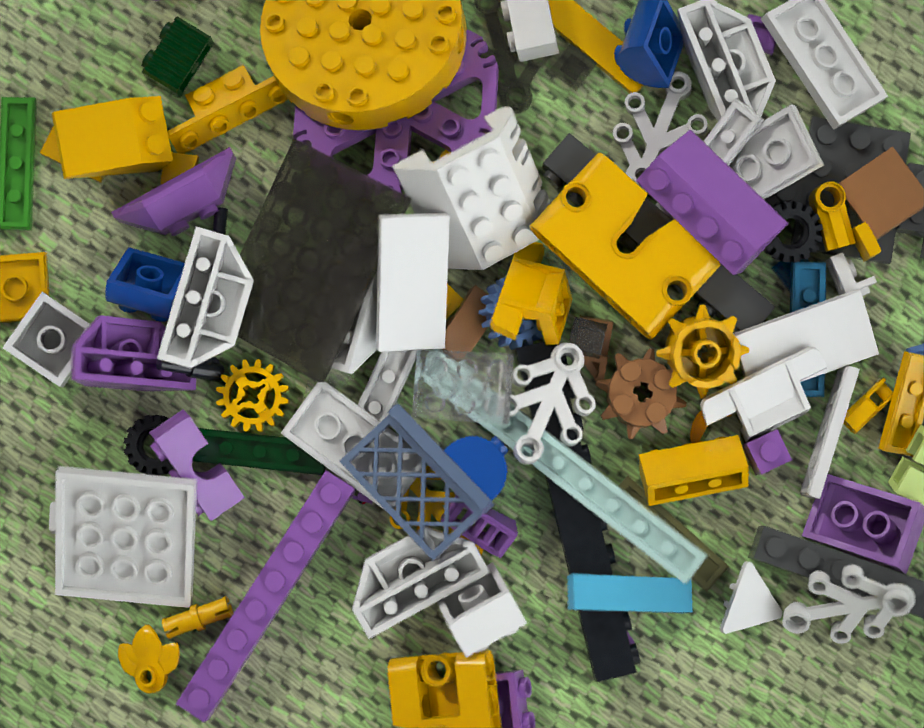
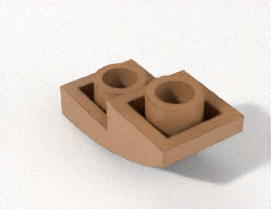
[442,285,489,363]

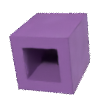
[742,429,792,475]

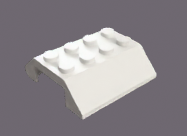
[392,107,551,270]

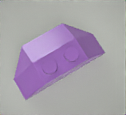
[111,147,236,236]
[71,315,196,391]

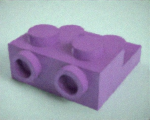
[496,670,535,728]

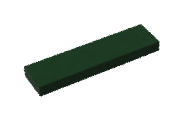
[192,428,326,475]

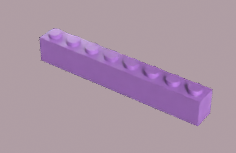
[176,470,357,723]

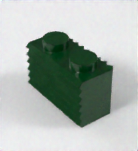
[141,16,214,99]

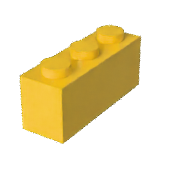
[639,435,749,506]

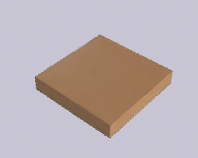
[839,146,924,240]

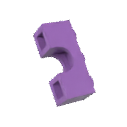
[149,409,245,521]

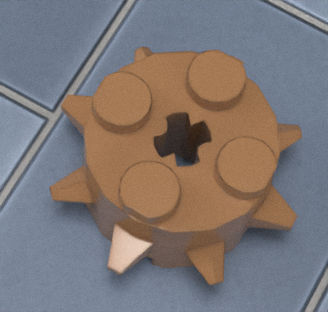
[595,348,687,439]

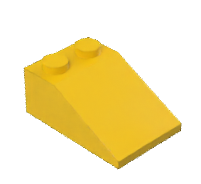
[52,96,173,179]

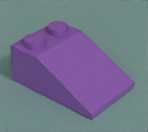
[802,474,924,575]

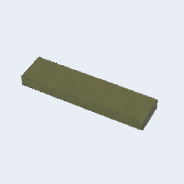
[619,476,729,592]

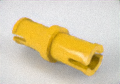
[162,596,234,639]

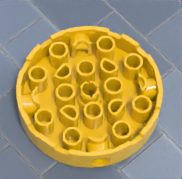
[260,0,467,130]

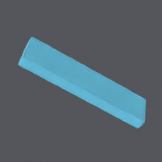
[567,574,693,613]

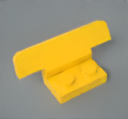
[490,242,573,345]

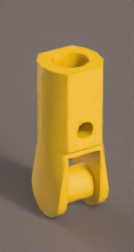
[843,377,893,434]

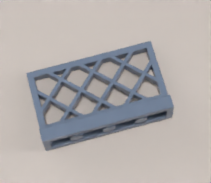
[340,403,495,561]

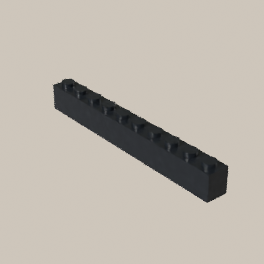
[515,342,640,682]

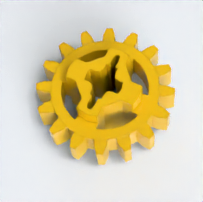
[216,359,290,432]

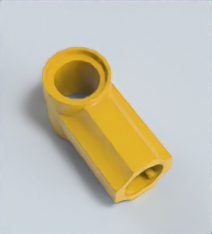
[809,181,856,252]

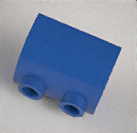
[614,0,684,88]
[105,247,185,322]
[443,436,509,501]

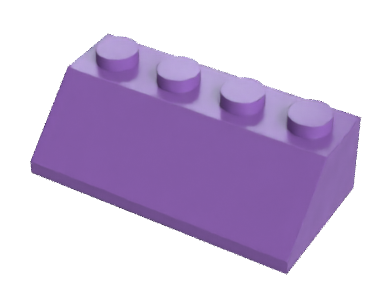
[636,130,789,275]

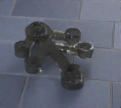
[469,0,548,114]

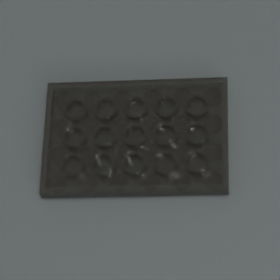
[238,139,412,382]

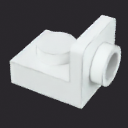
[825,252,877,296]

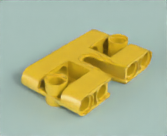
[529,152,721,340]
[388,650,502,728]

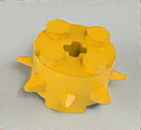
[656,305,749,399]

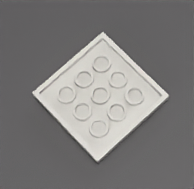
[55,466,197,608]

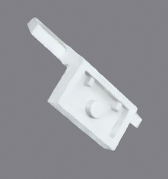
[700,347,828,443]

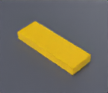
[878,351,924,457]

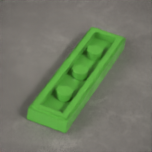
[0,97,37,231]

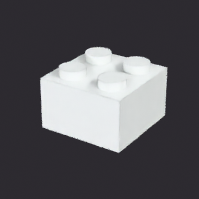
[2,292,90,387]
[437,562,527,657]

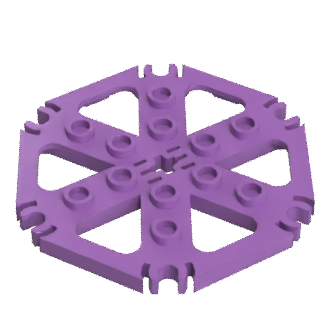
[293,29,499,204]

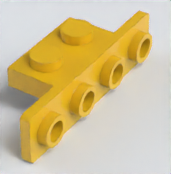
[168,65,288,154]

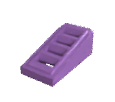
[440,495,518,558]

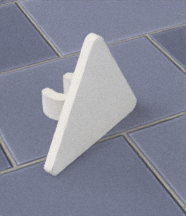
[720,561,783,634]

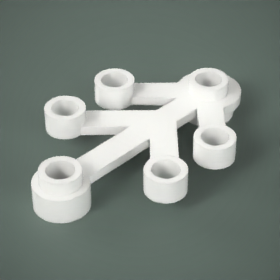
[613,71,708,193]
[498,343,596,464]
[782,565,915,644]

